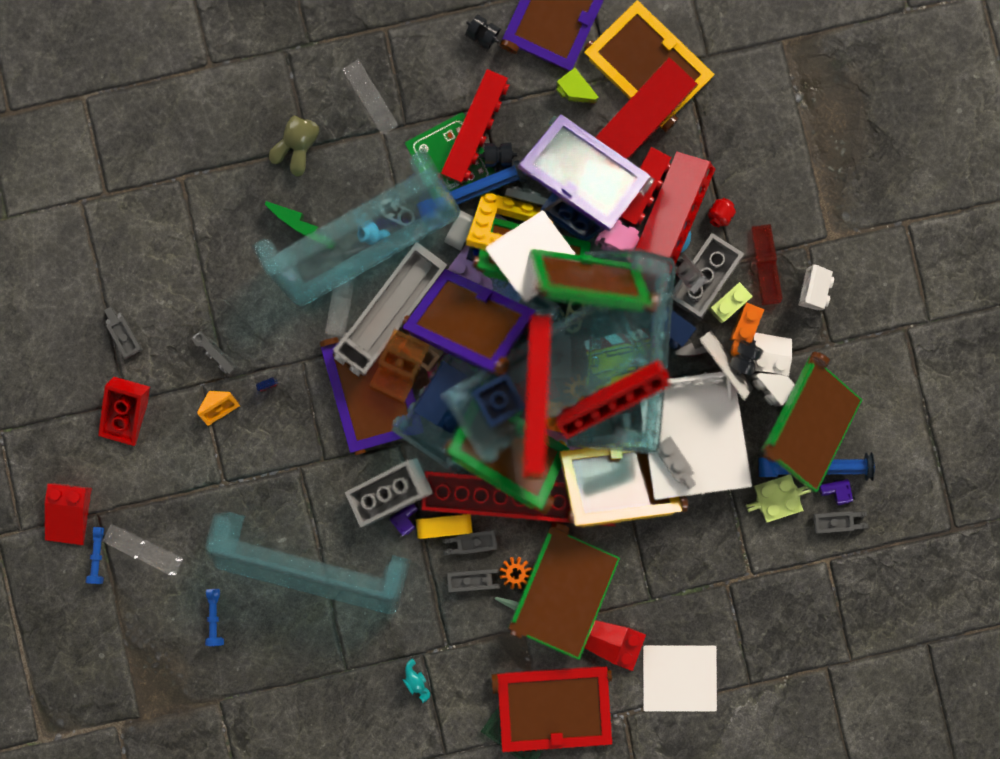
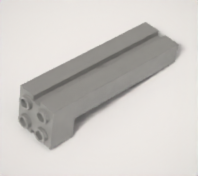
[333,242,447,377]

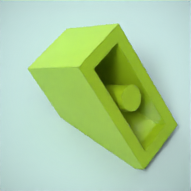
[556,68,599,103]

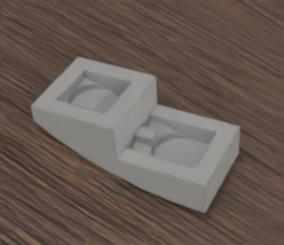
[673,343,709,356]

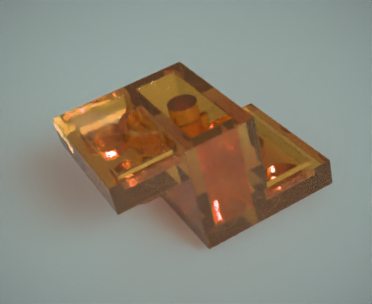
[369,329,430,403]

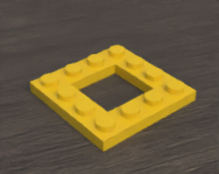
[466,193,554,251]

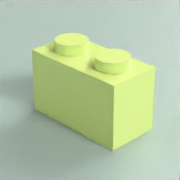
[708,282,753,323]

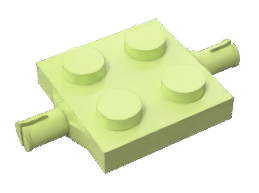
[746,475,811,523]

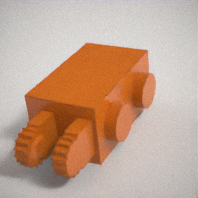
[729,302,764,357]

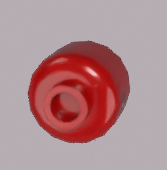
[707,198,736,228]

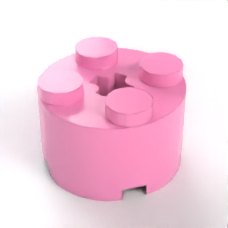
[595,220,640,260]

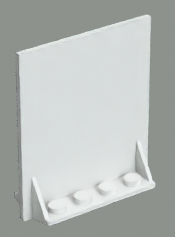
[640,371,752,500]

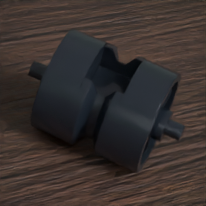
[465,14,501,50]
[479,142,517,168]
[729,339,764,376]

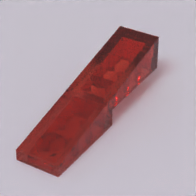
[751,224,783,305]

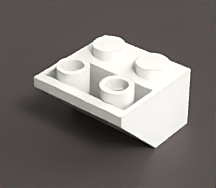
[751,373,795,406]

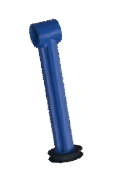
[416,157,528,221]
[758,452,875,481]

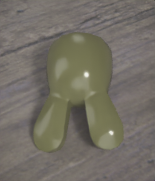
[269,115,319,176]

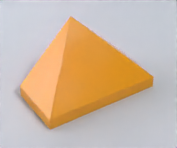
[197,391,240,426]

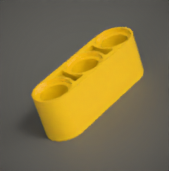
[415,514,473,539]

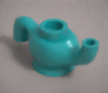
[402,658,430,703]

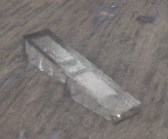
[342,59,399,135]
[325,260,358,337]
[102,524,183,575]

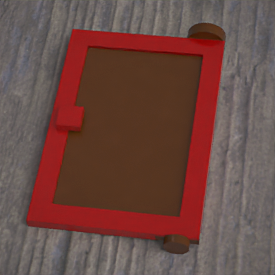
[491,666,612,752]

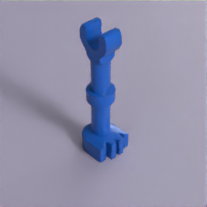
[86,527,104,584]
[205,589,224,646]

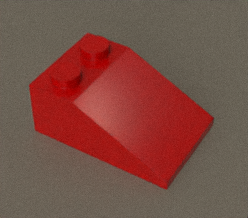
[98,377,150,446]
[45,483,92,545]

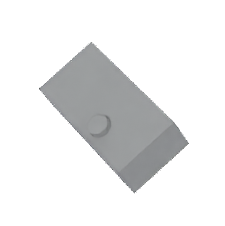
[669,233,744,321]
[345,458,433,528]

